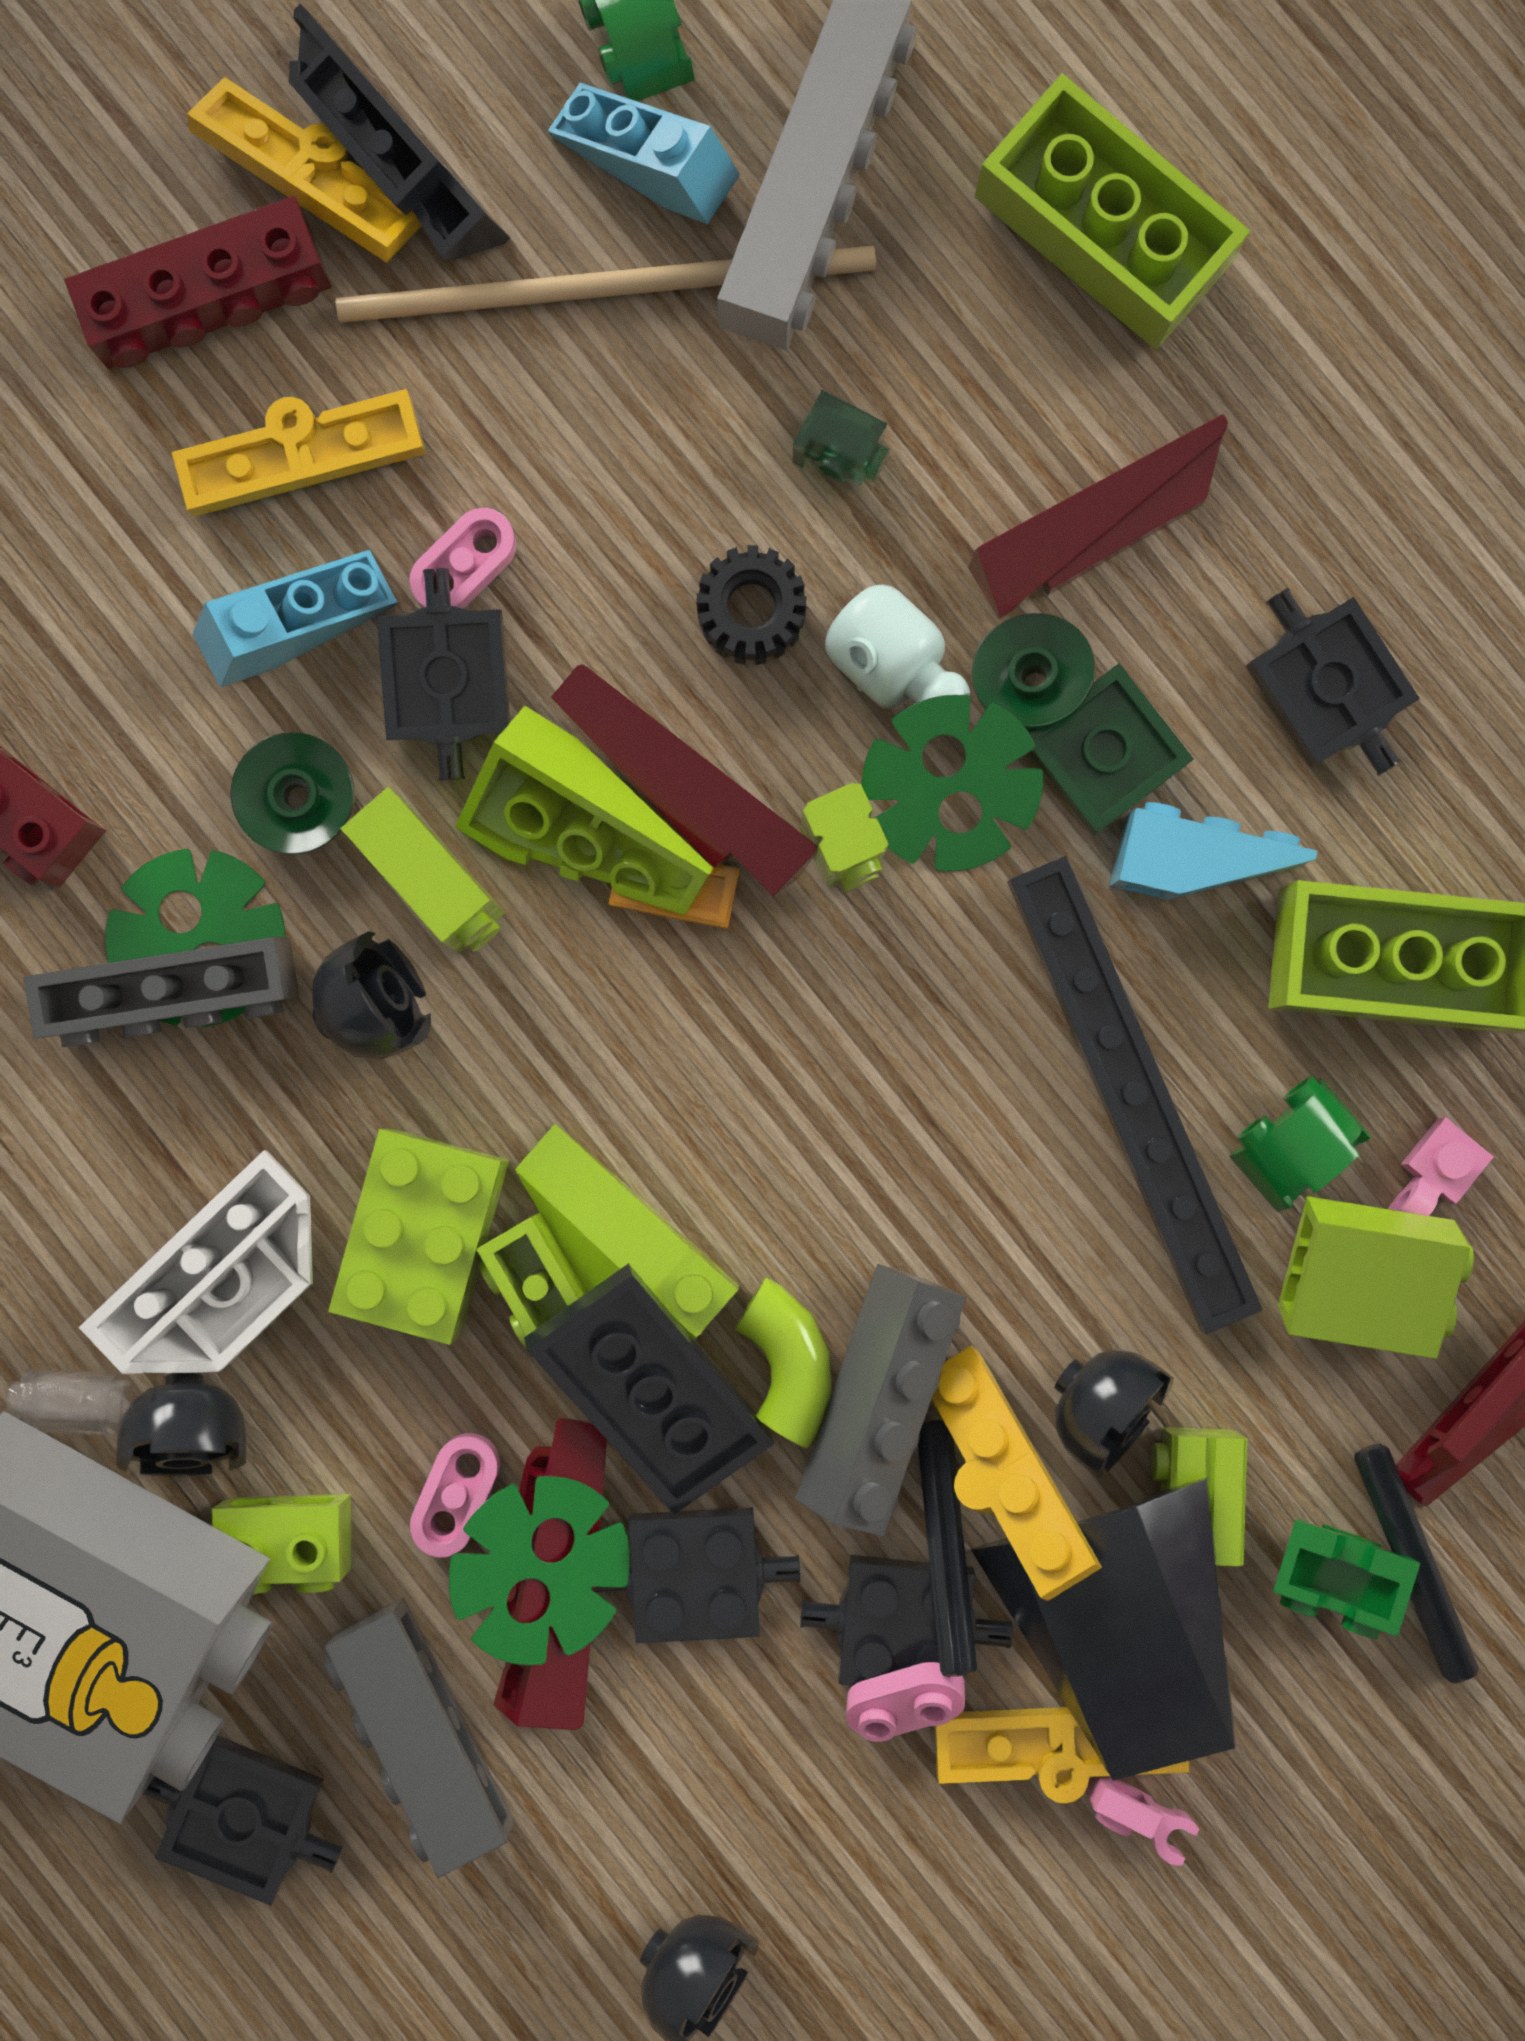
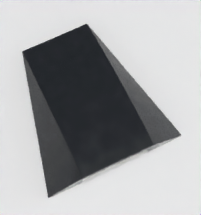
[971,1477,1236,1781]

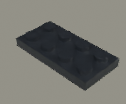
[524,1263,775,1515]

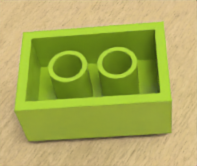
[328,1128,509,1345]

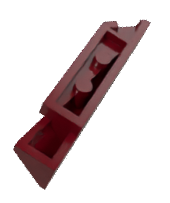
[968,414,1228,619]
[551,664,818,896]
[1396,1320,1525,1506]
[492,1418,607,1730]

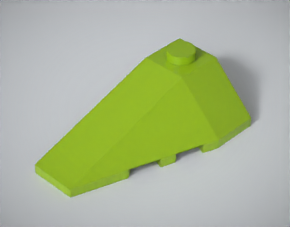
[455,706,713,916]
[515,1124,739,1340]

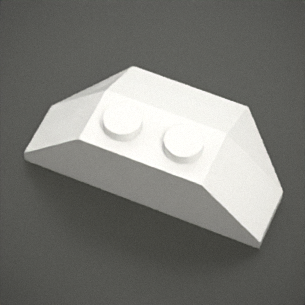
[79,1150,313,1374]

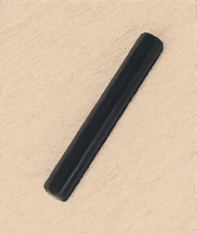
[918,1420,977,1677]
[1354,1444,1479,1684]

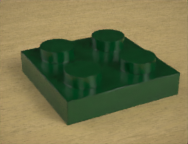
[1028,663,1194,836]

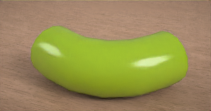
[734,1277,832,1448]

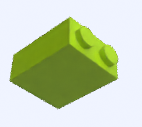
[340,786,505,953]
[1278,1196,1474,1359]

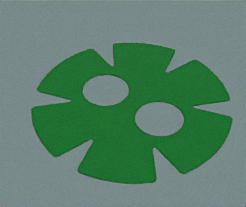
[861,695,1043,871]
[105,849,285,1027]
[449,1476,630,1665]

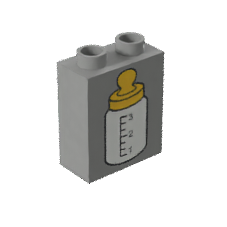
[0,1411,273,1824]

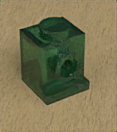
[792,390,891,485]

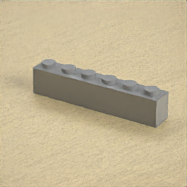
[717,0,918,350]

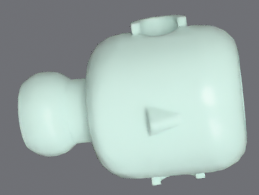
[825,584,970,709]

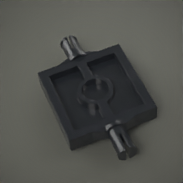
[376,568,510,781]
[1246,588,1420,776]
[595,1507,800,1643]
[800,1555,1013,1686]
[142,1736,343,1906]

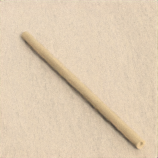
[336,245,876,323]

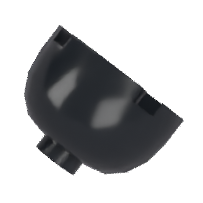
[312,931,431,1059]
[1054,1349,1174,1478]
[116,1373,247,1477]
[640,1915,758,2041]

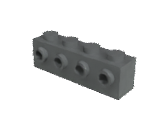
[23,937,300,1047]
[795,1264,967,1536]
[324,1597,514,1878]

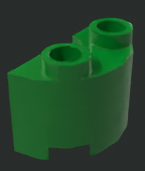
[578,0,695,101]
[1229,1075,1372,1212]
[1273,1518,1420,1640]

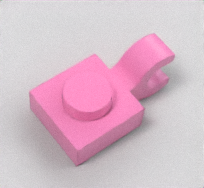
[1388,1117,1493,1216]
[1085,1776,1199,1866]

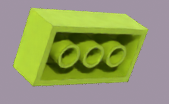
[974,73,1250,351]
[1268,880,1525,1034]

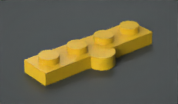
[187,77,422,263]
[172,389,426,517]
[931,1345,1102,1601]
[934,1707,1189,1804]

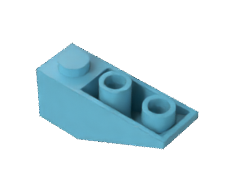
[548,83,740,224]
[192,550,397,687]
[1109,802,1317,901]

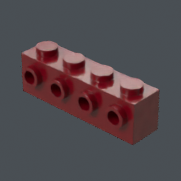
[64,195,332,369]
[0,745,106,887]

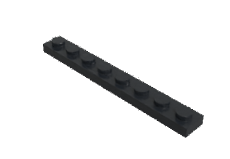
[1007,856,1263,1334]

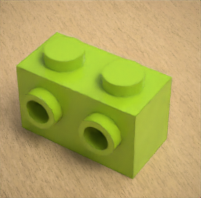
[476,1212,587,1348]
[212,1494,352,1594]

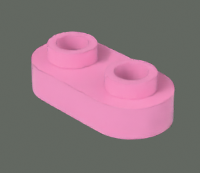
[409,508,517,609]
[410,1433,500,1558]
[846,1662,965,1742]

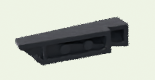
[288,3,510,262]

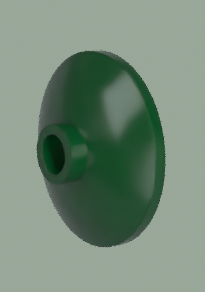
[972,613,1095,729]
[230,732,355,855]

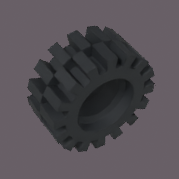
[696,545,807,665]

